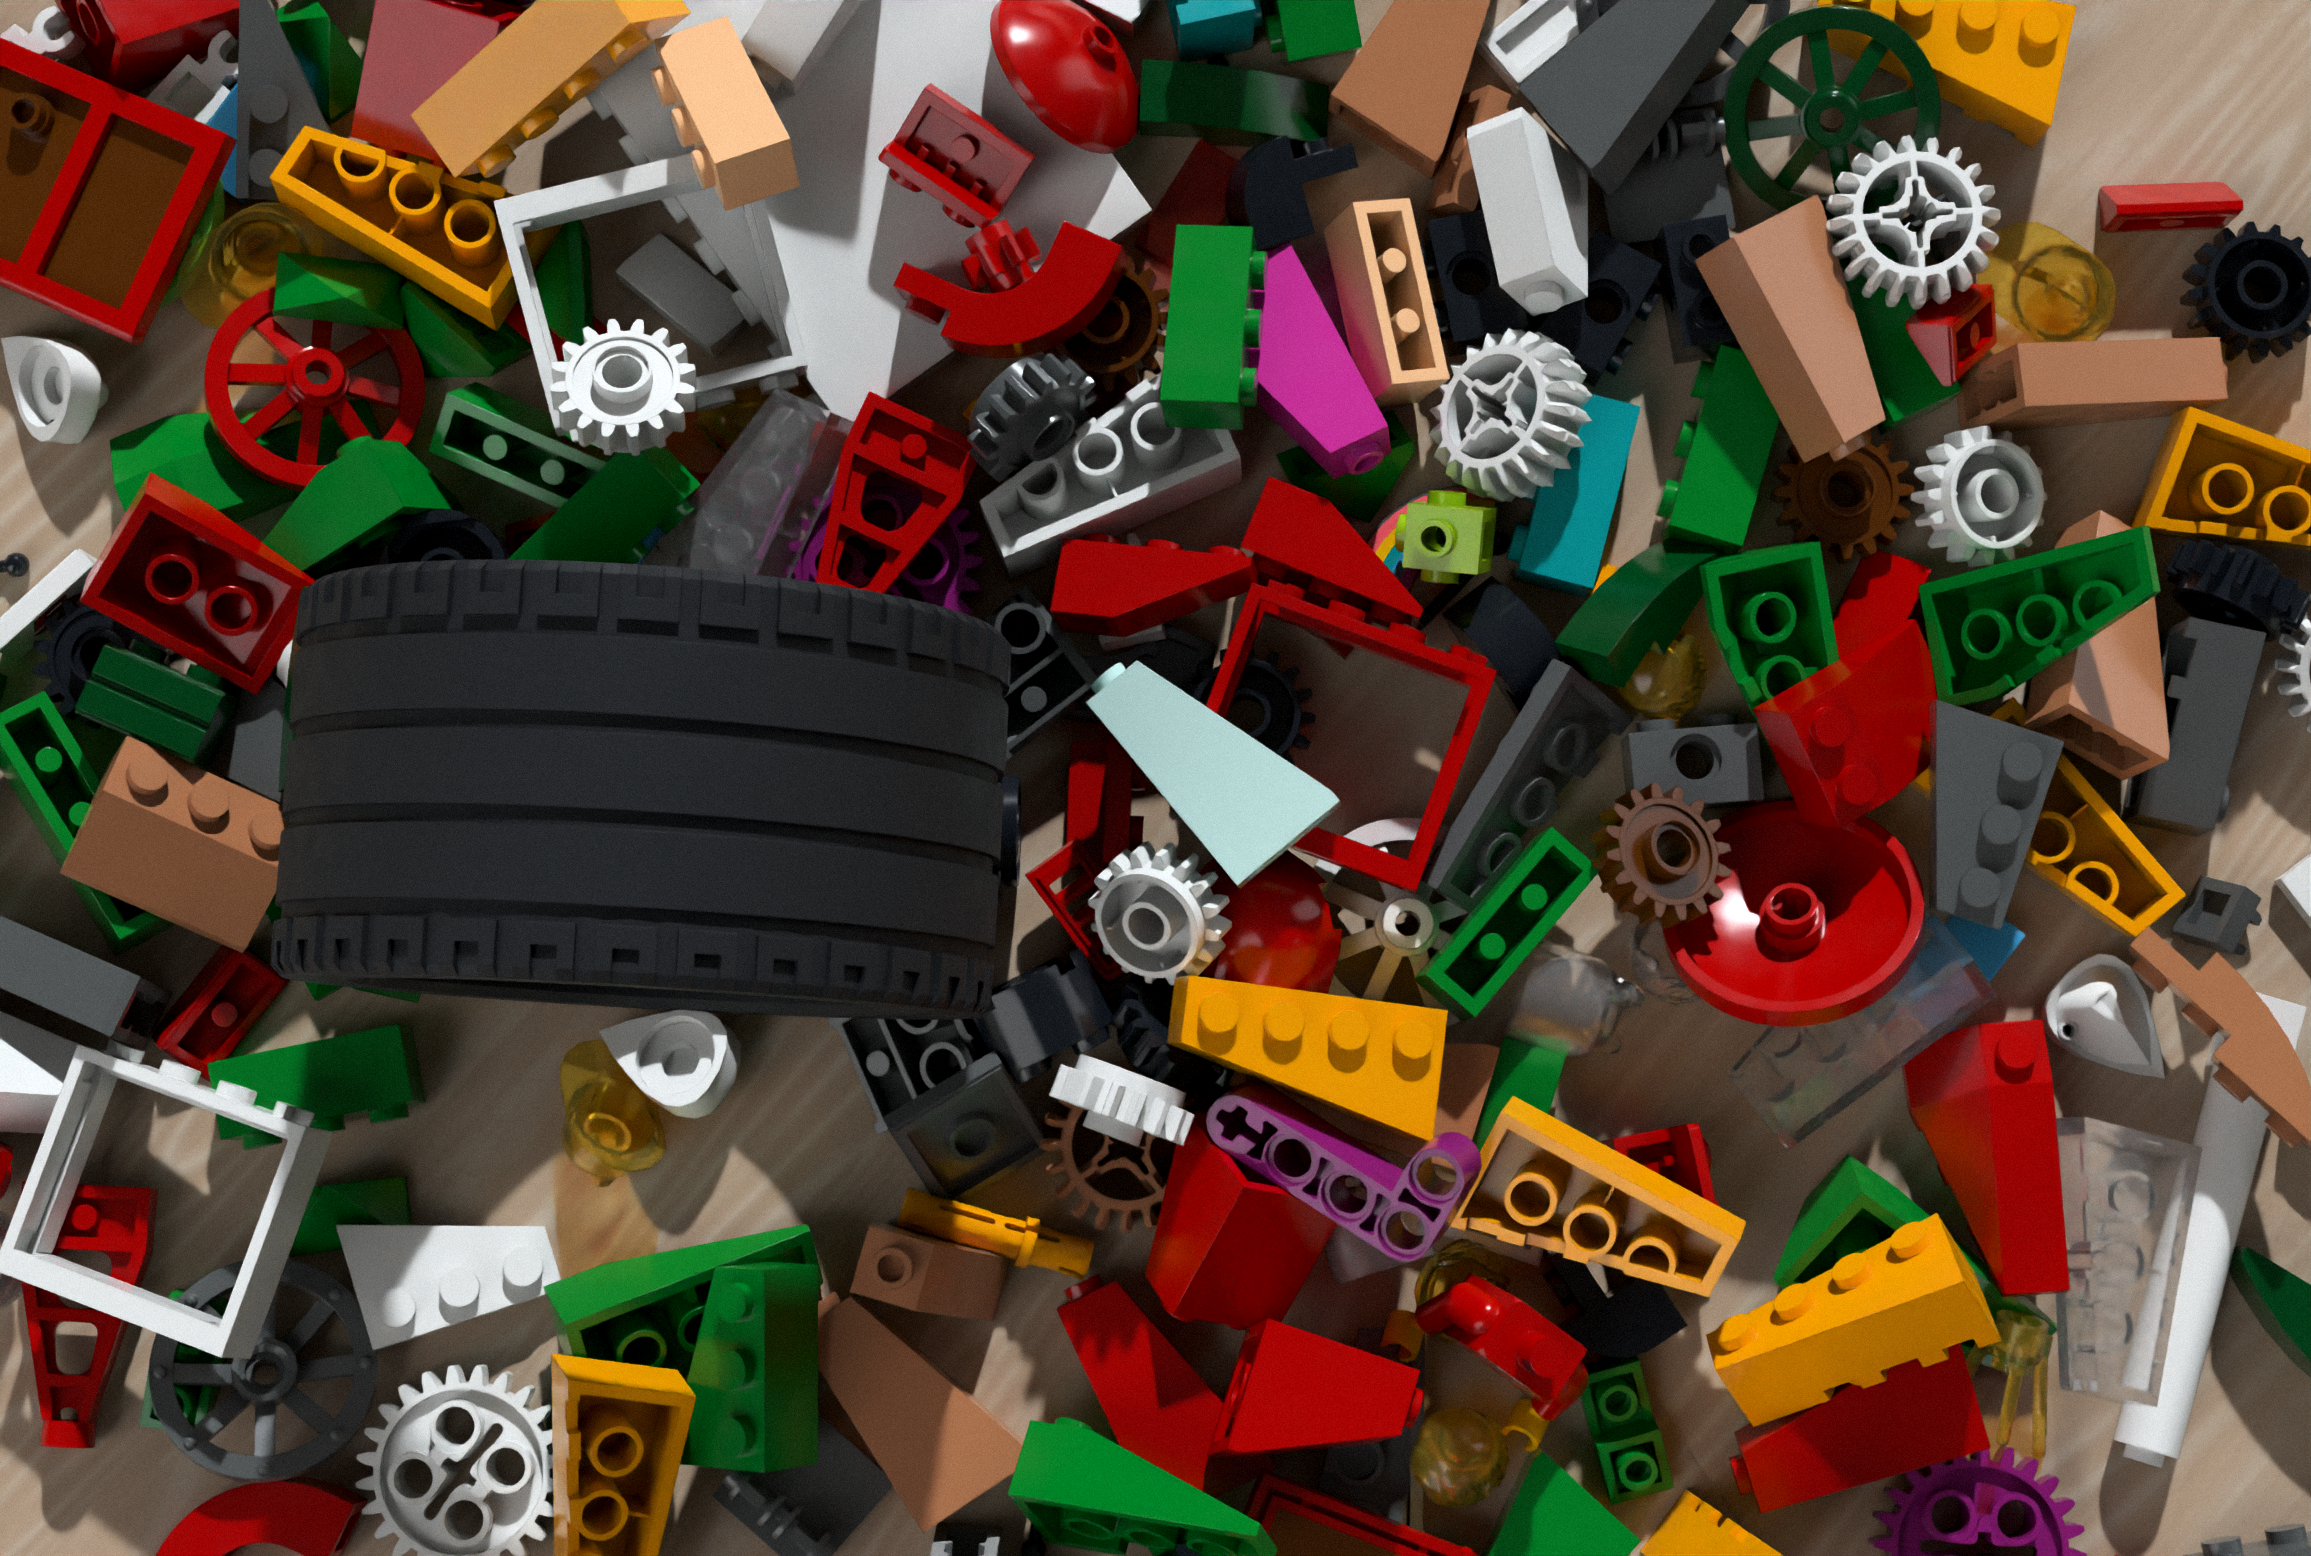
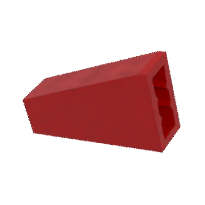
[1056,1274,1276,1498]
[1729,1343,1991,1514]

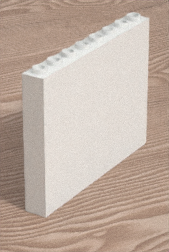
[585,0,1152,436]

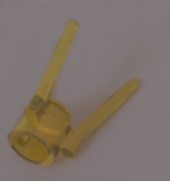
[1966,1310,2053,1460]

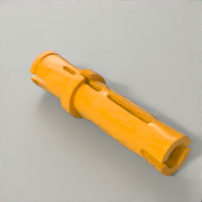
[896,1187,1094,1281]

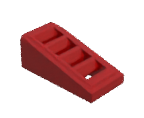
[1025,837,1124,983]

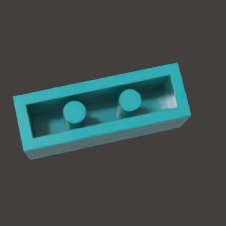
[1506,393,1641,599]

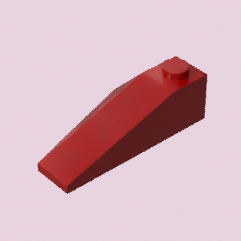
[1899,1019,2070,1297]

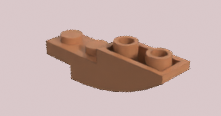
[2129,926,2311,1150]

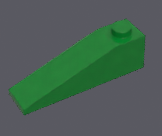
[262,435,464,581]

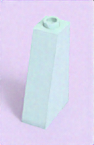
[1086,660,1341,889]

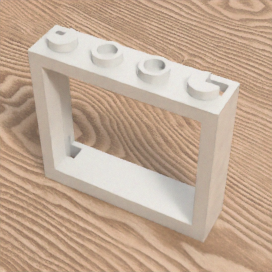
[493,153,808,442]
[0,1039,334,1359]

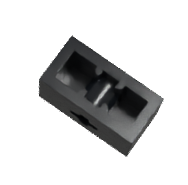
[1653,214,1741,364]

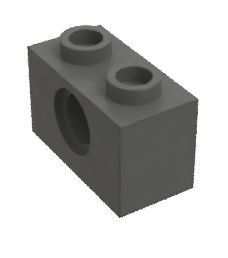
[1621,714,1765,810]

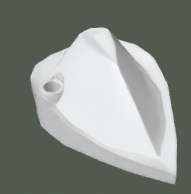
[1,336,109,444]
[2041,953,2165,1078]
[599,1010,742,1119]

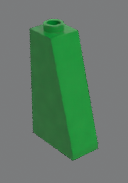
[1480,1447,1641,1556]

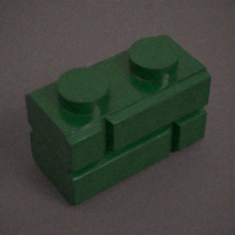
[75,638,239,770]

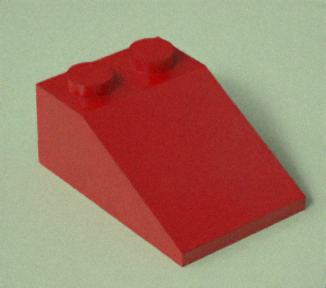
[80,472,315,695]
[1753,619,1938,829]

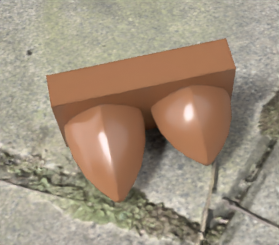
[1425,85,1511,218]

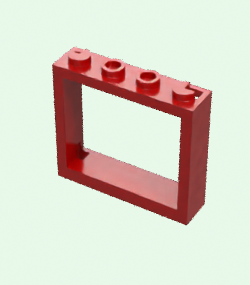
[1206,579,1497,894]

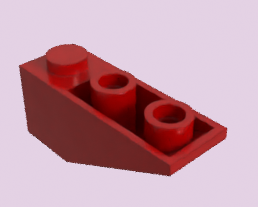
[1240,476,1423,628]
[1050,533,1261,638]

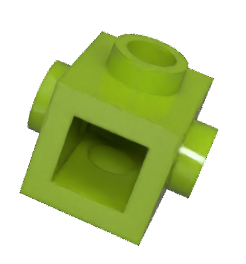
[1395,490,1497,584]

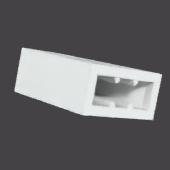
[741,0,864,95]
[1467,107,1588,316]
[0,1011,80,1134]

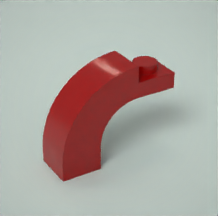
[893,220,1129,358]
[156,1476,368,1556]

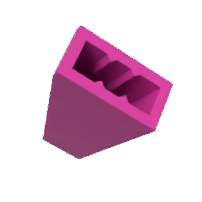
[1248,241,1391,479]

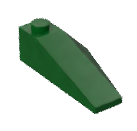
[109,400,383,523]
[1918,526,2161,707]
[1699,542,1839,764]
[1773,1154,2058,1374]
[543,1224,824,1377]
[1008,1417,1278,1556]

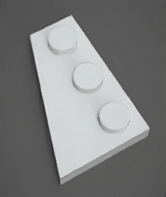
[336,1225,561,1351]

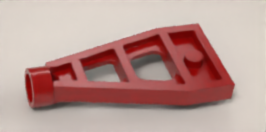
[816,391,978,594]
[21,1181,158,1448]

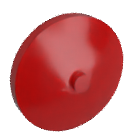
[1661,800,1925,1027]

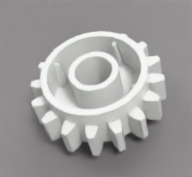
[550,319,697,456]
[1911,426,2047,567]
[1088,841,1232,985]
[1049,1054,1195,1147]

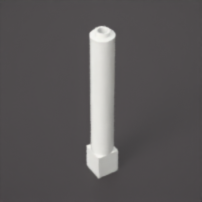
[2113,992,2306,1468]

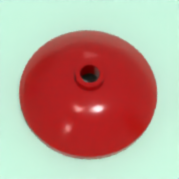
[990,0,1140,154]

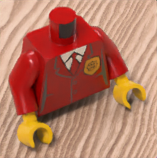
[1380,1272,1589,1452]

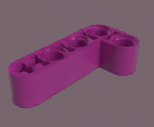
[1206,1080,1482,1261]

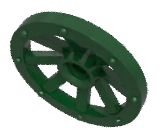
[1723,4,1941,221]

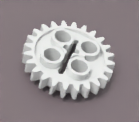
[356,1364,554,1556]

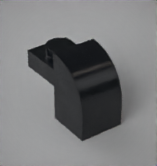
[1225,135,1359,251]
[1442,575,1564,718]
[1542,1251,1688,1358]

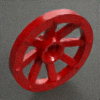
[204,286,425,492]

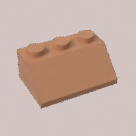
[59,736,289,953]

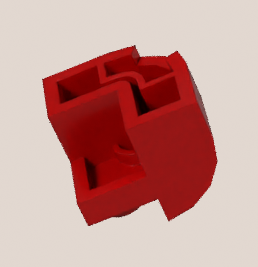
[1199,850,1342,994]

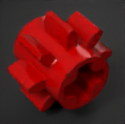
[960,219,1042,293]

